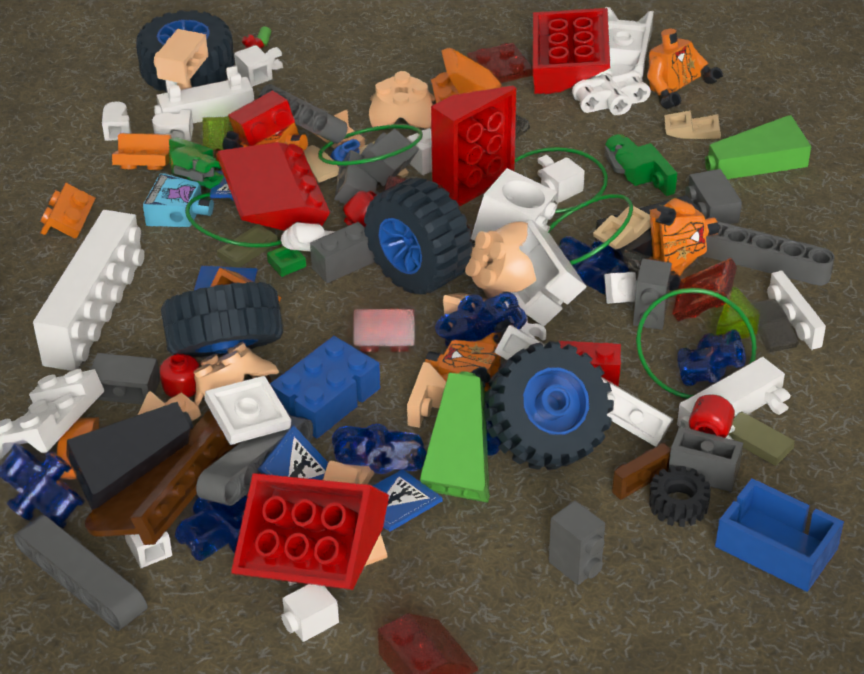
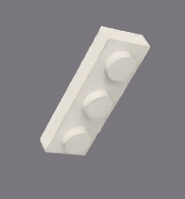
[767,271,826,350]

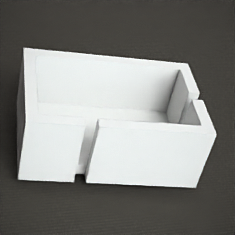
[511,219,587,326]

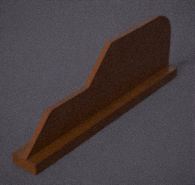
[85,375,272,545]

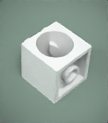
[471,168,557,241]

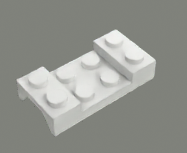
[591,7,654,81]
[0,369,104,460]

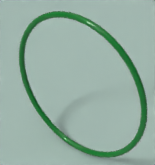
[318,124,423,165]
[515,147,608,213]
[185,193,282,248]
[548,194,633,265]
[636,288,757,399]

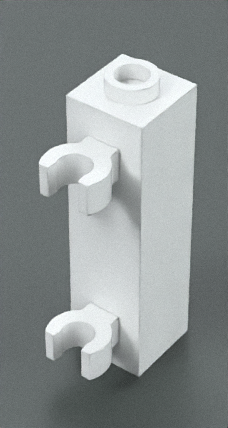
[154,66,254,123]
[677,357,791,440]

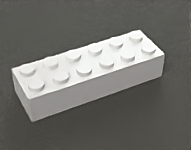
[33,210,144,371]

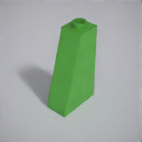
[705,116,811,179]
[420,371,490,503]

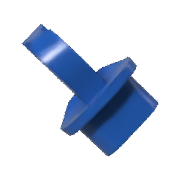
[330,139,360,166]

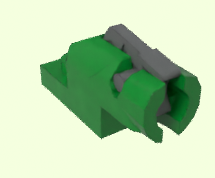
[605,134,677,196]
[169,137,224,189]

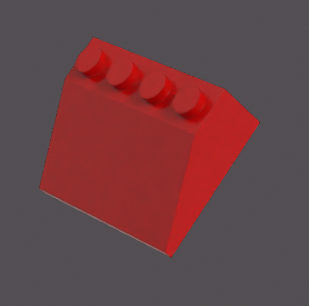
[533,8,611,94]
[431,86,516,206]
[217,142,330,231]
[231,473,389,590]

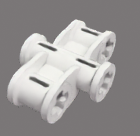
[572,69,651,115]

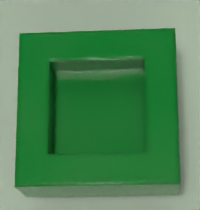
[267,246,306,277]

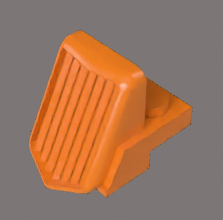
[431,48,501,103]

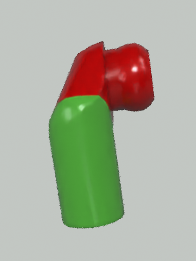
[242,27,271,49]

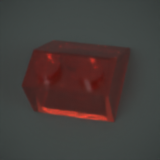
[354,309,416,353]
[378,613,478,674]

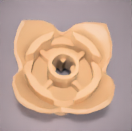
[369,71,435,129]
[465,222,536,307]
[194,342,279,407]

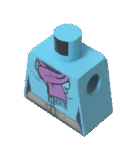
[143,173,214,227]

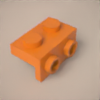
[112,133,172,170]
[40,183,95,238]

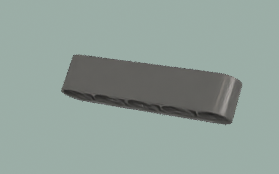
[259,84,348,144]
[702,221,835,285]
[196,415,313,506]
[13,515,147,631]

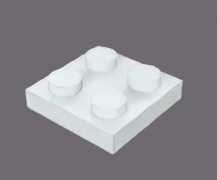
[205,376,291,445]

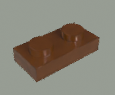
[612,443,671,500]

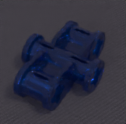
[559,236,629,295]
[435,292,527,348]
[677,330,746,386]
[332,423,427,474]
[0,443,85,528]
[175,493,248,561]

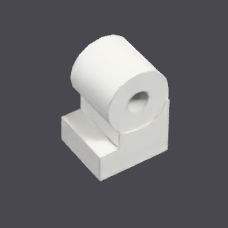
[102,102,132,141]
[152,109,193,141]

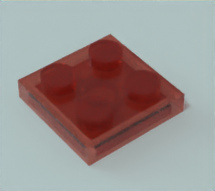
[467,43,533,83]
[672,258,737,322]

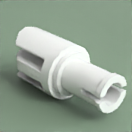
[281,222,335,252]

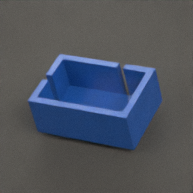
[270,336,380,439]
[715,478,844,592]

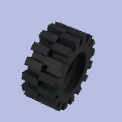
[649,466,711,527]

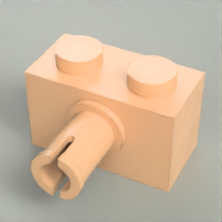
[154,29,208,90]

